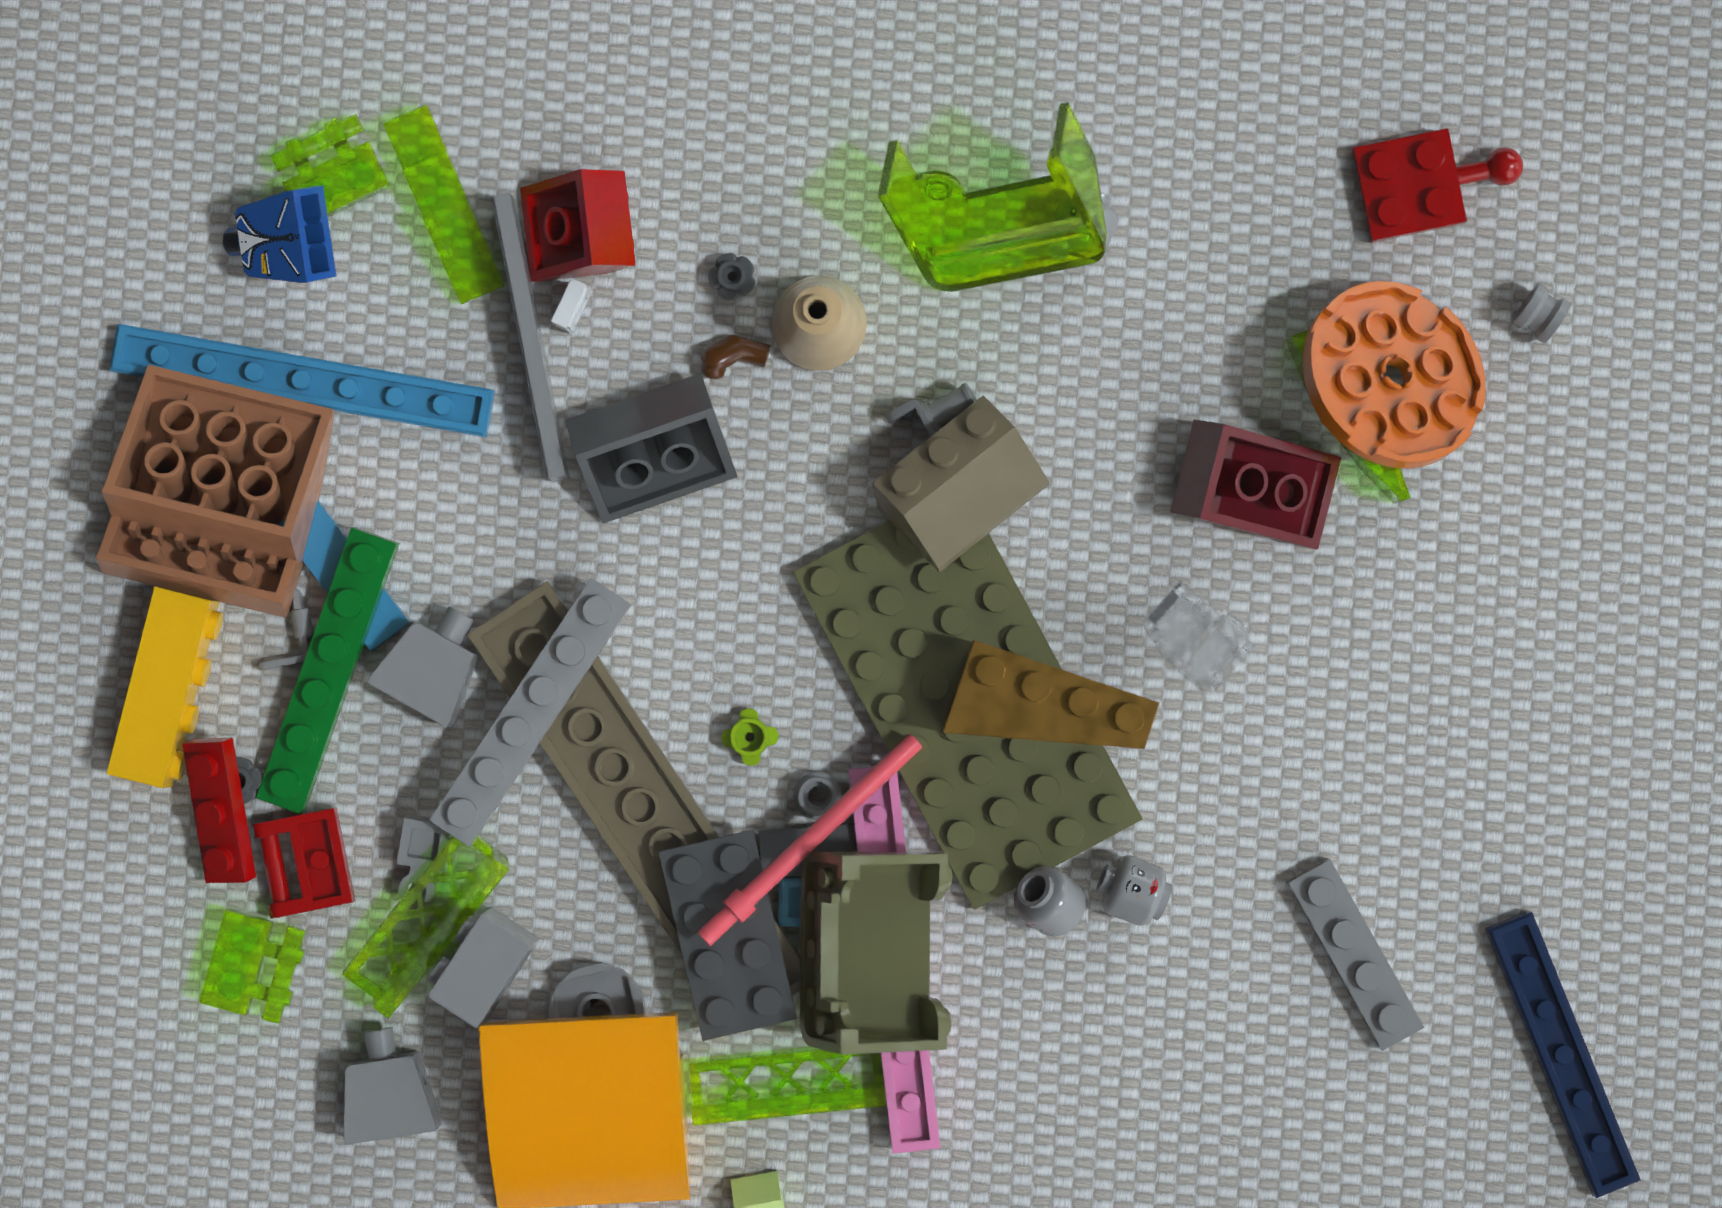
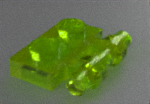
[270,114,391,217]
[199,908,306,1023]

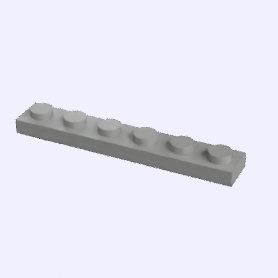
[429,578,631,847]

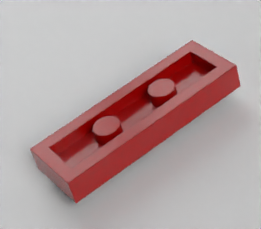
[182,737,256,883]

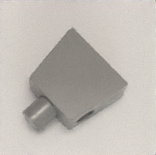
[366,606,479,728]
[344,1027,442,1145]

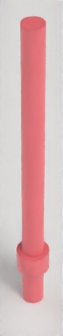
[697,734,923,946]

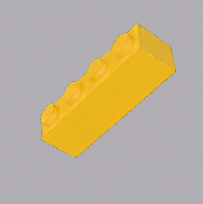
[106,587,223,788]

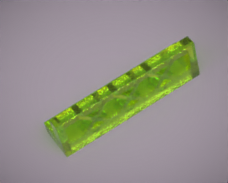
[342,835,510,1019]
[689,1049,886,1126]

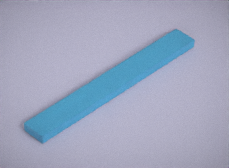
[109,324,496,438]

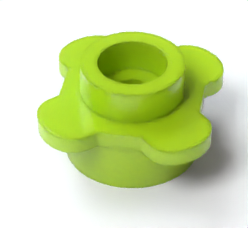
[721,708,779,766]

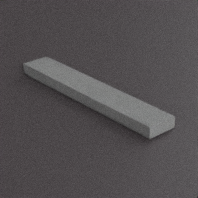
[492,193,570,482]

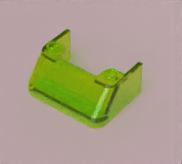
[878,102,1107,292]

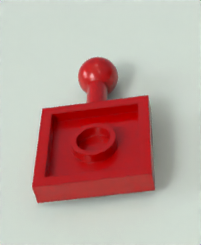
[1352,128,1523,243]

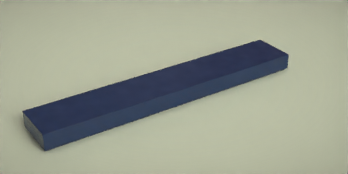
[1484,911,1641,1198]

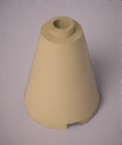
[772,276,867,371]

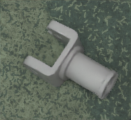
[885,383,977,455]

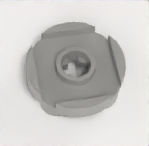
[548,963,646,1019]

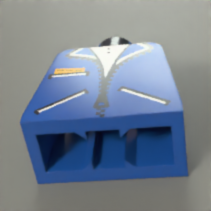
[223,185,337,283]

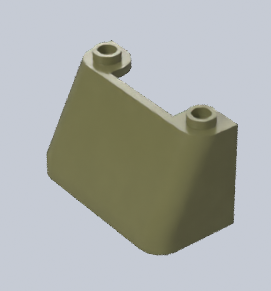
[800,851,952,1055]

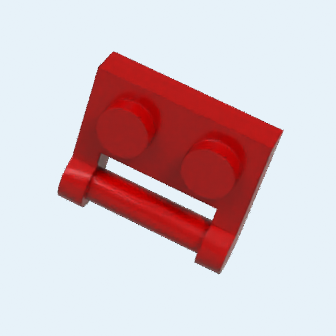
[252,807,355,919]

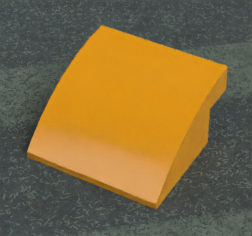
[479,1012,690,1208]

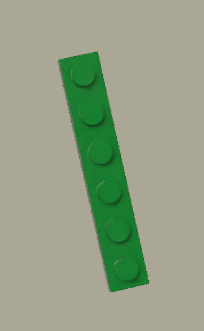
[256,527,400,814]

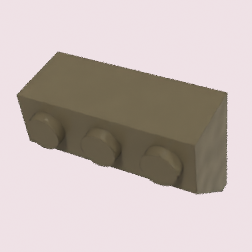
[872,395,1049,573]

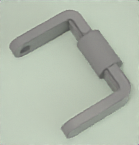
[258,588,313,670]

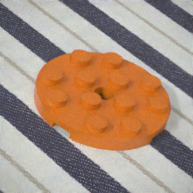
[1302,281,1486,469]

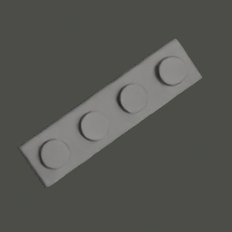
[1286,858,1425,1051]

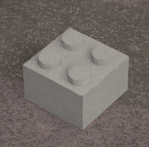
[427,907,540,1029]

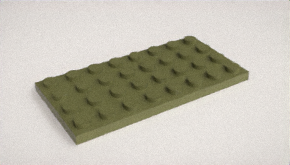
[793,520,1143,910]

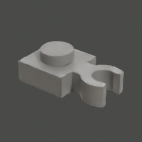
[396,814,451,903]

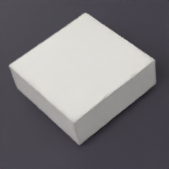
[551,278,592,333]

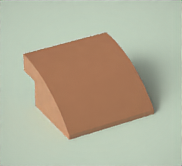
[96,364,334,618]

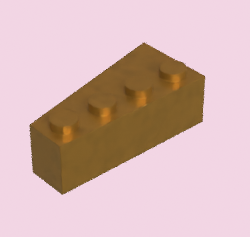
[942,640,1160,749]

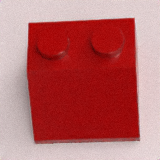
[520,169,636,282]

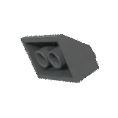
[565,373,738,524]

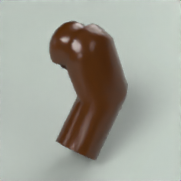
[701,335,771,379]

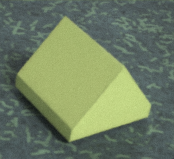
[730,1170,785,1208]

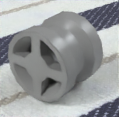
[1512,283,1571,344]

